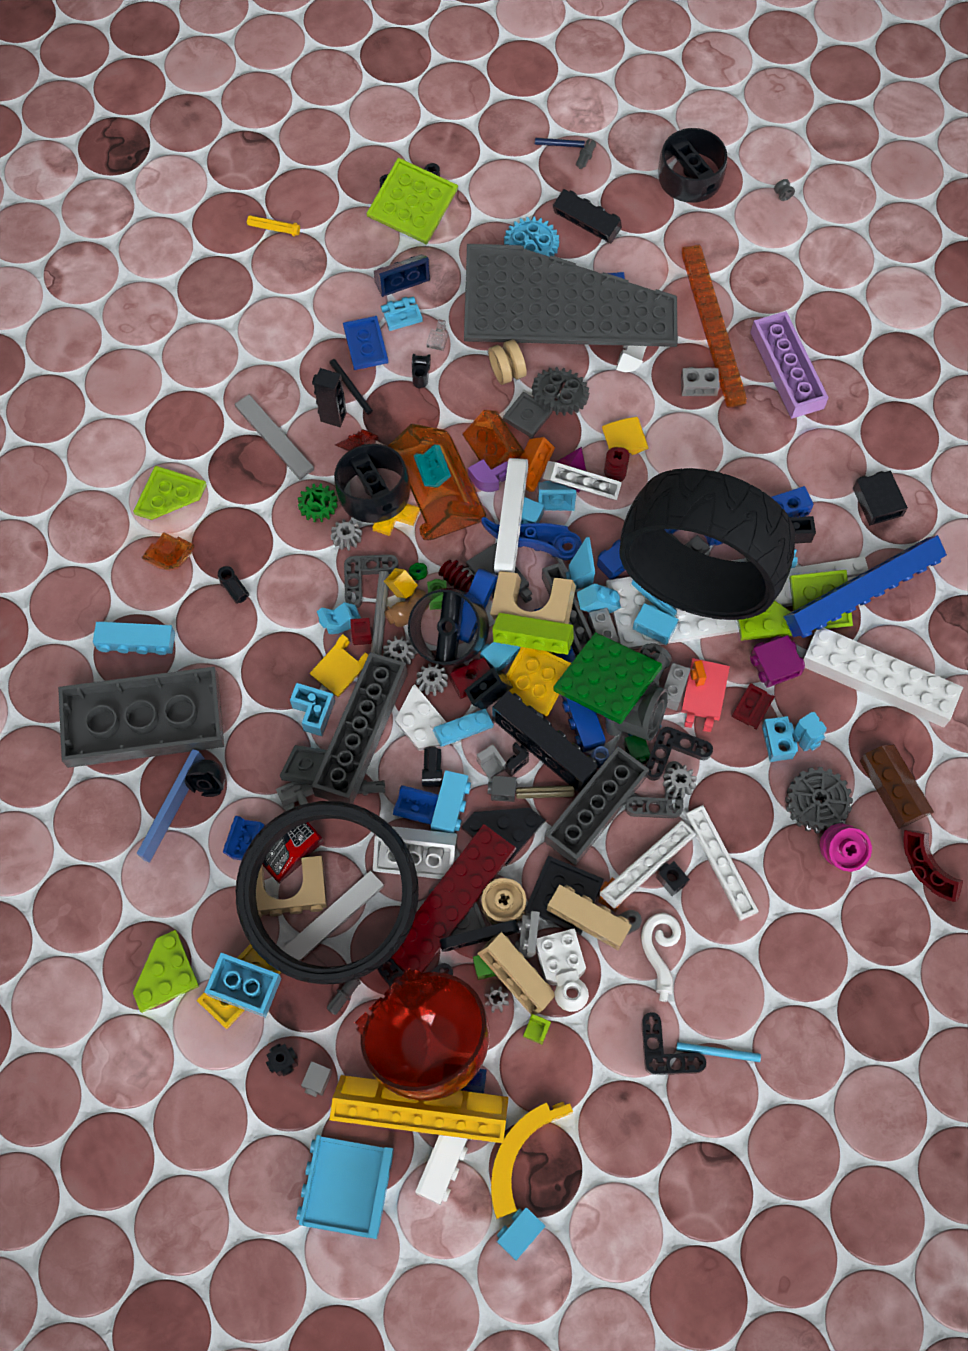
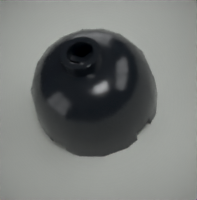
[185,759,226,797]

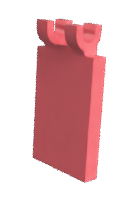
[681,658,730,732]

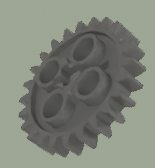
[532,367,590,416]

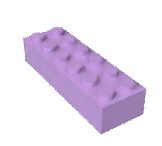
[750,311,828,419]

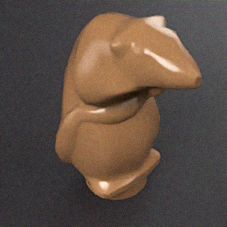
[384,588,429,627]

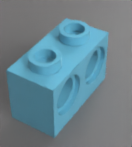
[762,716,798,762]

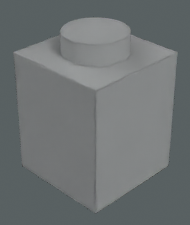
[301,1061,332,1097]

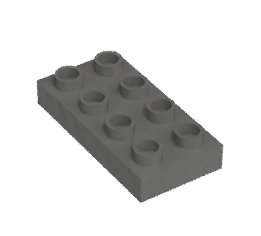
[58,667,224,768]

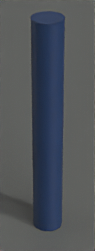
[535,138,585,148]

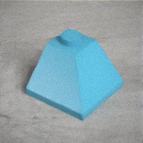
[538,481,576,511]
[565,537,595,589]

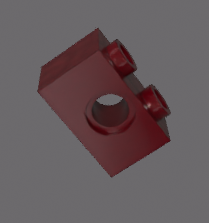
[450,657,490,699]

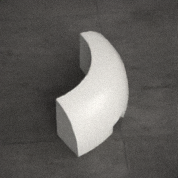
[615,346,647,373]

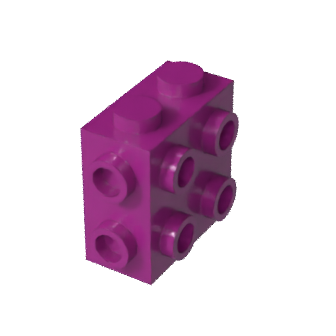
[750,635,805,688]

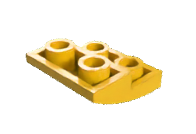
[602,417,649,455]

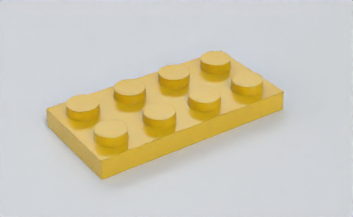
[196,944,281,1030]

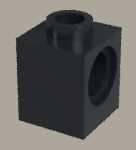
[657,861,690,896]

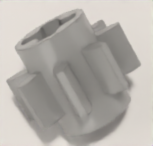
[484,986,509,1013]

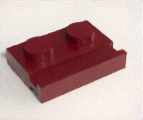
[732,683,775,730]

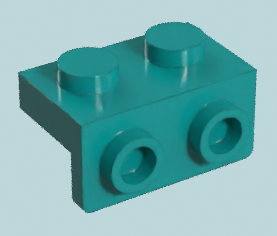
[414,444,451,488]

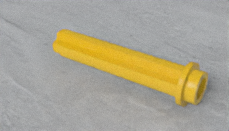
[247,215,300,237]

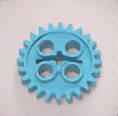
[504,217,559,257]

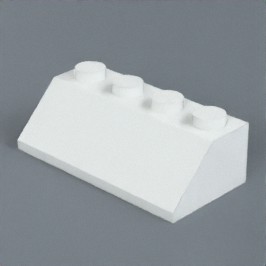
[373,826,457,879]
[415,1135,472,1205]

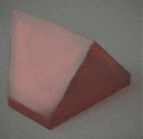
[335,429,378,451]

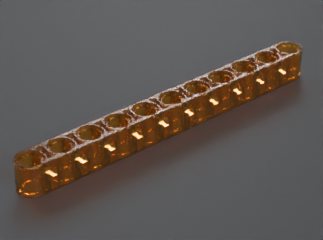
[682,244,746,408]

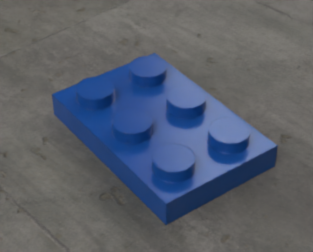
[343,316,388,370]

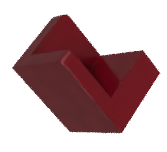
[350,618,372,645]

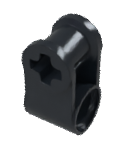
[412,354,431,388]

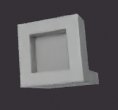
[477,745,506,779]

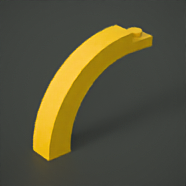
[491,1102,573,1220]

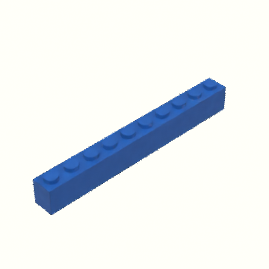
[784,535,947,638]

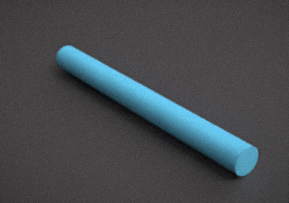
[676,1042,761,1062]

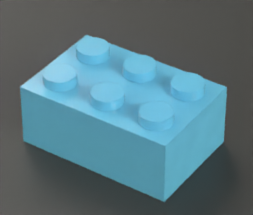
[204,953,282,1018]

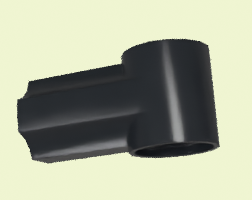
[218,566,250,604]
[422,747,442,787]

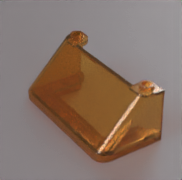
[388,423,486,540]

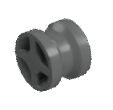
[774,179,795,201]

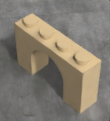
[490,571,576,624]
[256,856,327,918]

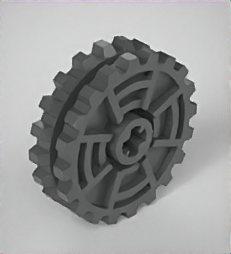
[785,767,853,834]

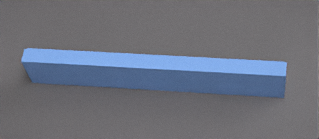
[137,749,205,863]

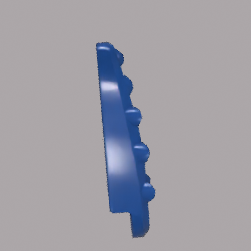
[481,517,582,560]

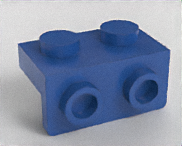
[393,785,439,825]
[223,816,265,861]

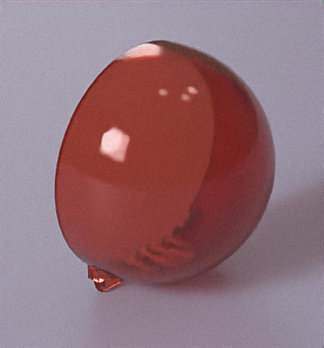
[354,969,490,1101]

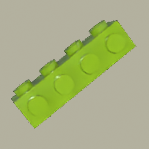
[492,613,574,655]

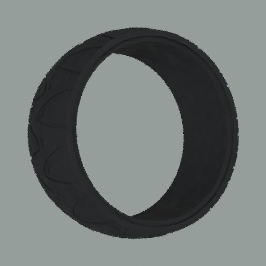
[619,468,795,620]
[235,801,419,984]

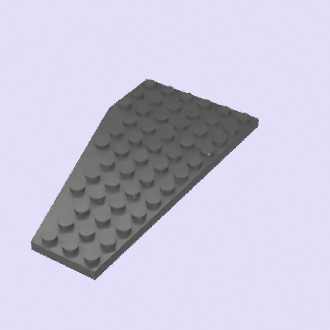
[464,244,678,347]

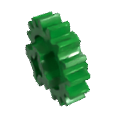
[298,483,338,522]

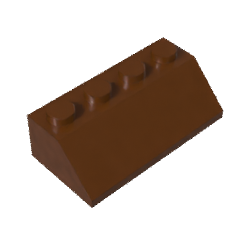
[860,744,934,829]

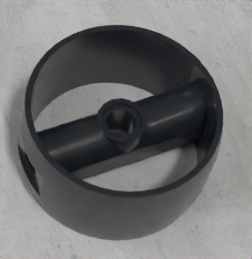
[658,128,727,203]
[334,444,410,523]
[408,588,489,666]

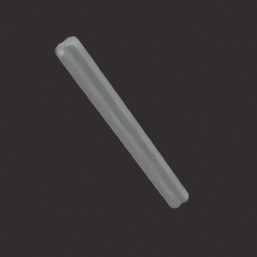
[371,571,389,655]

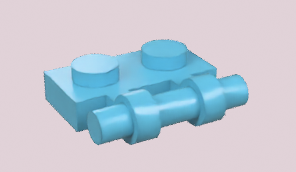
[381,297,423,331]

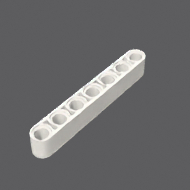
[494,458,528,574]

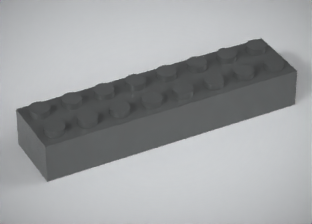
[312,652,408,804]

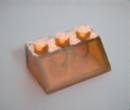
[462,410,525,470]

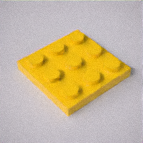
[506,647,571,717]

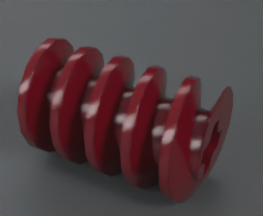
[604,447,630,482]
[438,560,474,592]

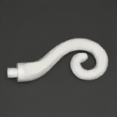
[641,913,681,1002]

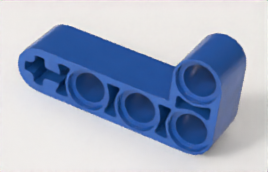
[459,568,498,644]

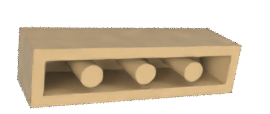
[547,885,632,951]
[477,932,555,1015]

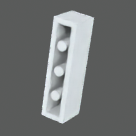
[543,461,622,500]

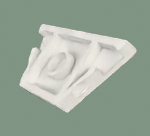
[395,685,461,751]

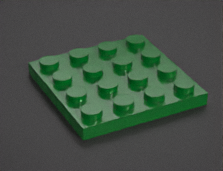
[553,632,662,725]

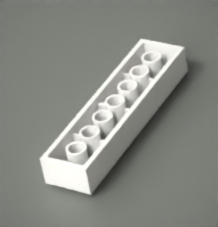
[803,628,963,728]

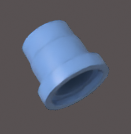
[591,746,610,768]

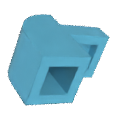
[316,602,361,634]

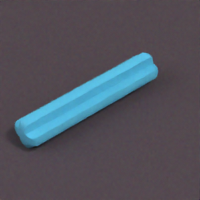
[631,580,677,616]

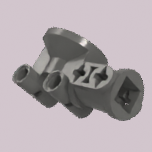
[605,643,672,741]

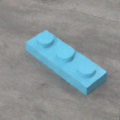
[433,708,494,747]

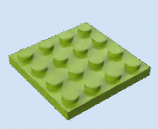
[366,158,458,244]

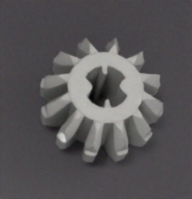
[330,519,362,551]
[383,636,415,665]
[416,663,448,696]
[663,764,697,798]

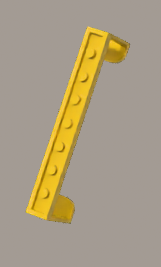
[329,1075,509,1143]

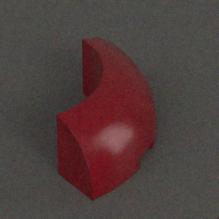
[904,830,963,902]

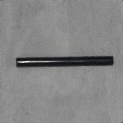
[329,359,373,415]

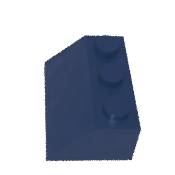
[374,254,430,297]

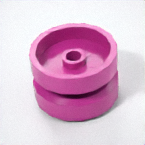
[820,823,872,872]

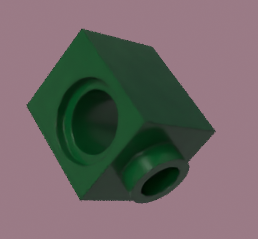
[623,735,650,764]

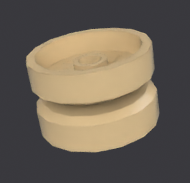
[488,339,527,385]
[481,878,527,925]

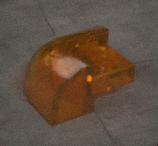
[142,532,194,571]

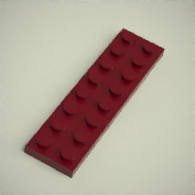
[391,824,516,980]

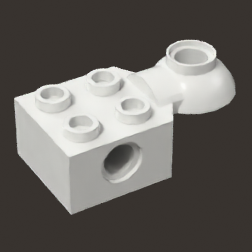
[536,928,589,1012]

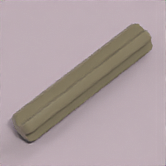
[516,785,574,799]

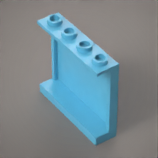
[296,1135,394,1240]

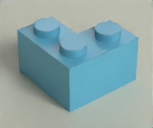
[290,683,335,736]

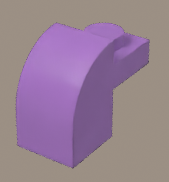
[468,459,508,492]

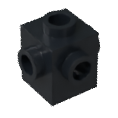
[266,1044,298,1076]

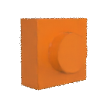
[690,660,707,687]

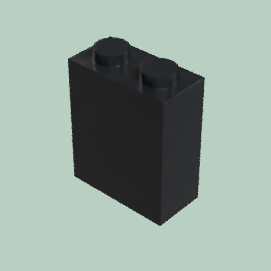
[853,470,908,526]

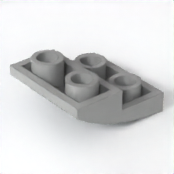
[515,911,540,959]

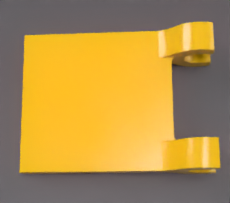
[309,634,368,697]

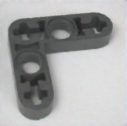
[344,555,399,608]
[625,761,683,819]

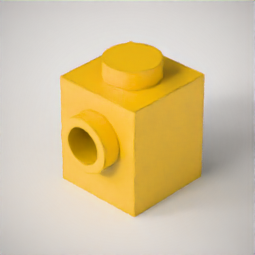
[384,568,418,599]

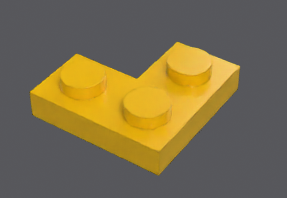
[372,504,420,536]

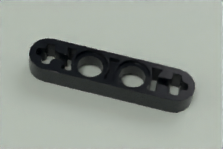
[439,920,519,952]

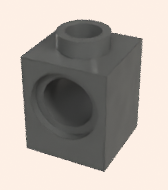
[487,776,516,802]

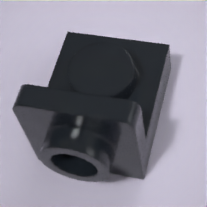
[506,742,529,777]

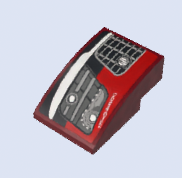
[262,822,324,884]

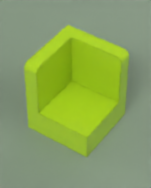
[523,1014,551,1045]

